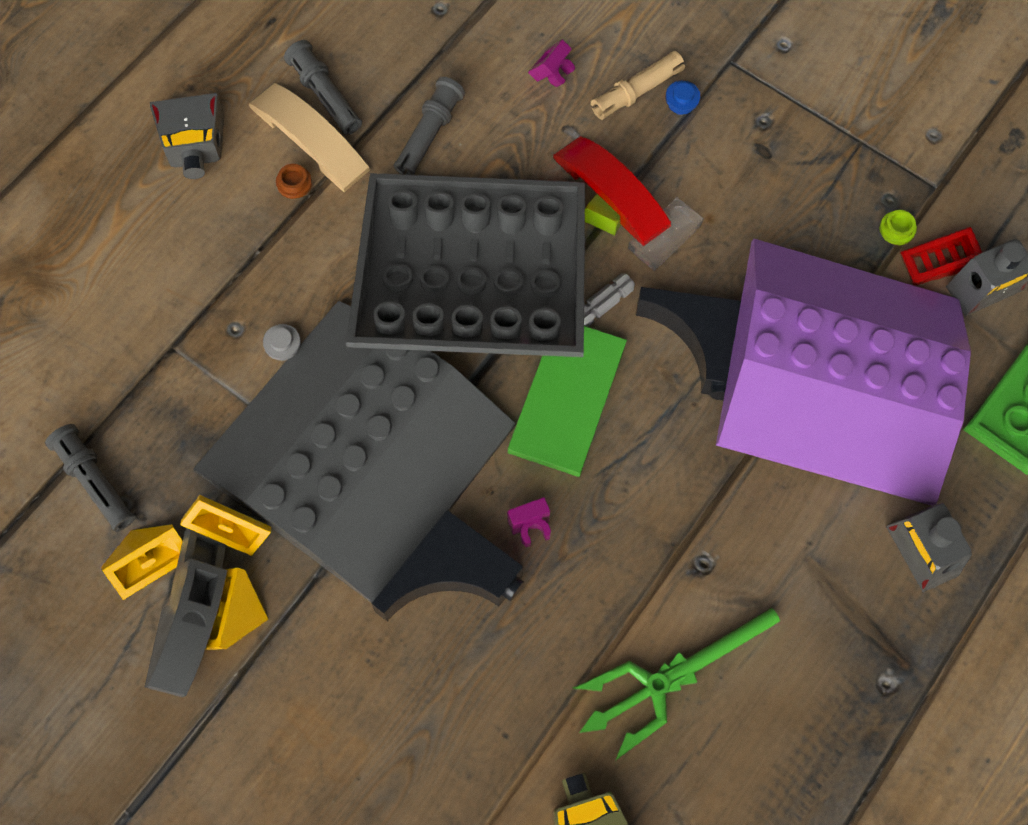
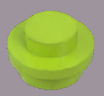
[879,210,917,245]

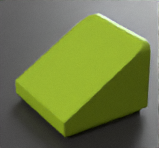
[585,194,621,236]

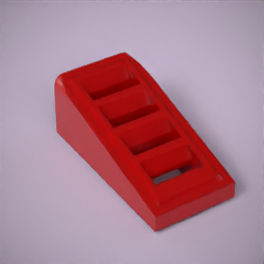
[900,227,983,286]

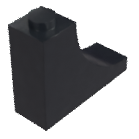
[636,287,741,400]
[371,510,525,621]

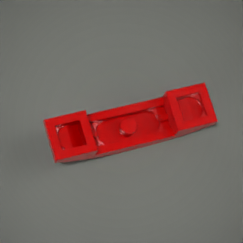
[553,136,671,246]

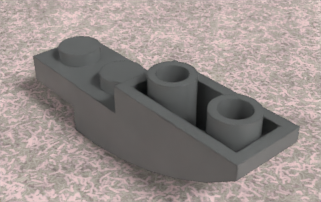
[145,529,227,697]

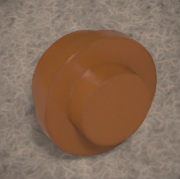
[276,164,312,199]

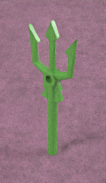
[573,608,780,761]

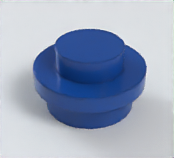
[665,80,700,115]

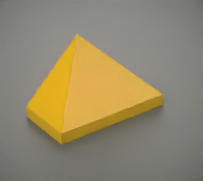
[180,495,272,556]
[101,524,183,600]
[205,568,269,650]

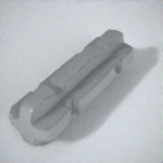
[584,273,635,327]

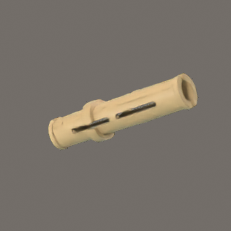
[591,51,685,120]

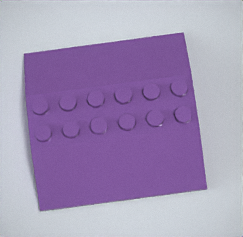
[716,239,971,506]

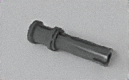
[284,40,362,135]
[393,77,465,175]
[45,424,136,532]

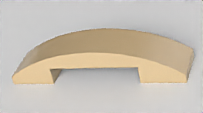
[249,83,370,192]

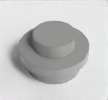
[263,324,301,361]

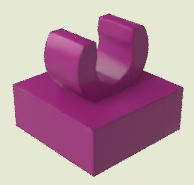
[528,39,575,87]
[507,497,551,548]

